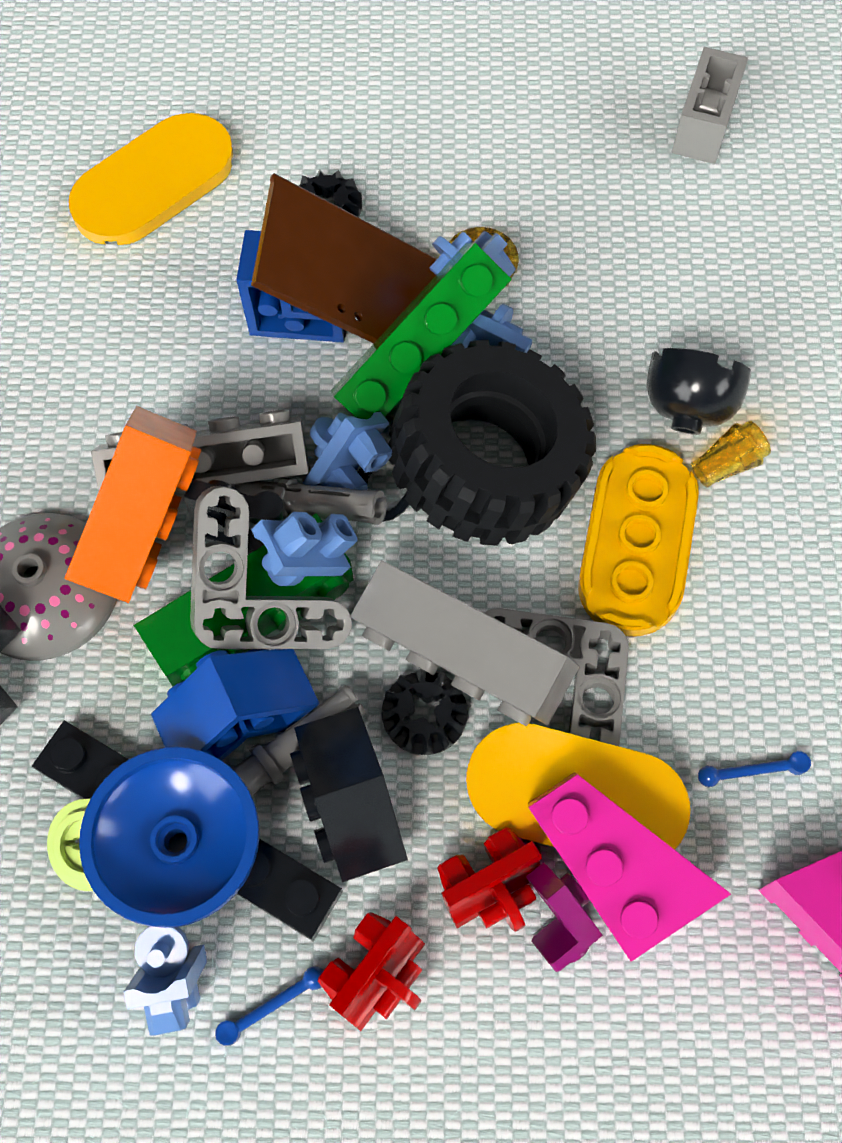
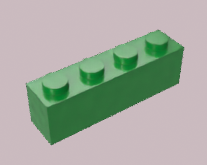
[331,243,512,419]
[133,513,354,687]

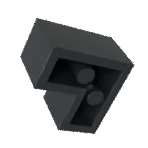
[290,707,408,883]

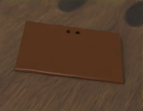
[251,173,437,343]

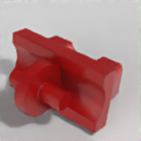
[437,827,542,932]
[318,912,425,1031]

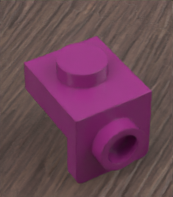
[526,862,603,972]

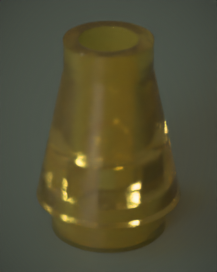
[691,420,771,488]

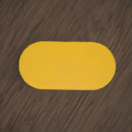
[69,113,233,245]
[578,444,699,636]
[466,723,690,850]

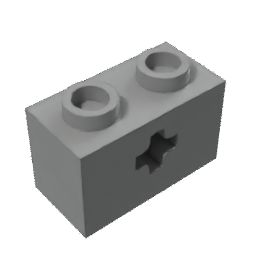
[672,47,748,164]

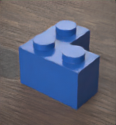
[236,230,345,343]
[151,649,320,761]

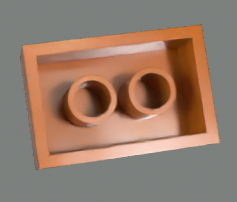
[64,406,202,603]

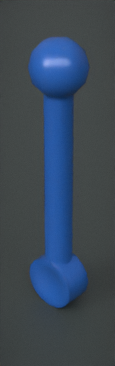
[698,751,811,787]
[215,966,324,1046]

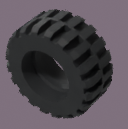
[388,340,596,546]

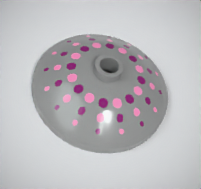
[0,513,117,661]

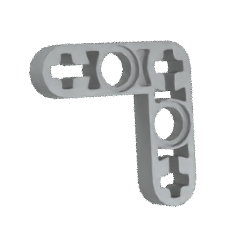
[190,485,352,649]
[484,608,629,746]

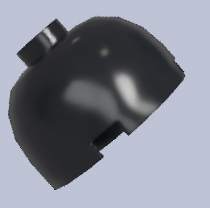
[647,348,751,435]

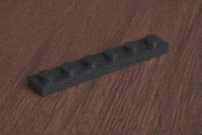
[32,720,343,942]

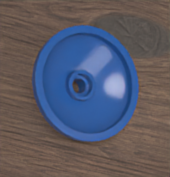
[79,747,260,928]

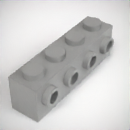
[91,409,309,493]
[350,560,579,727]

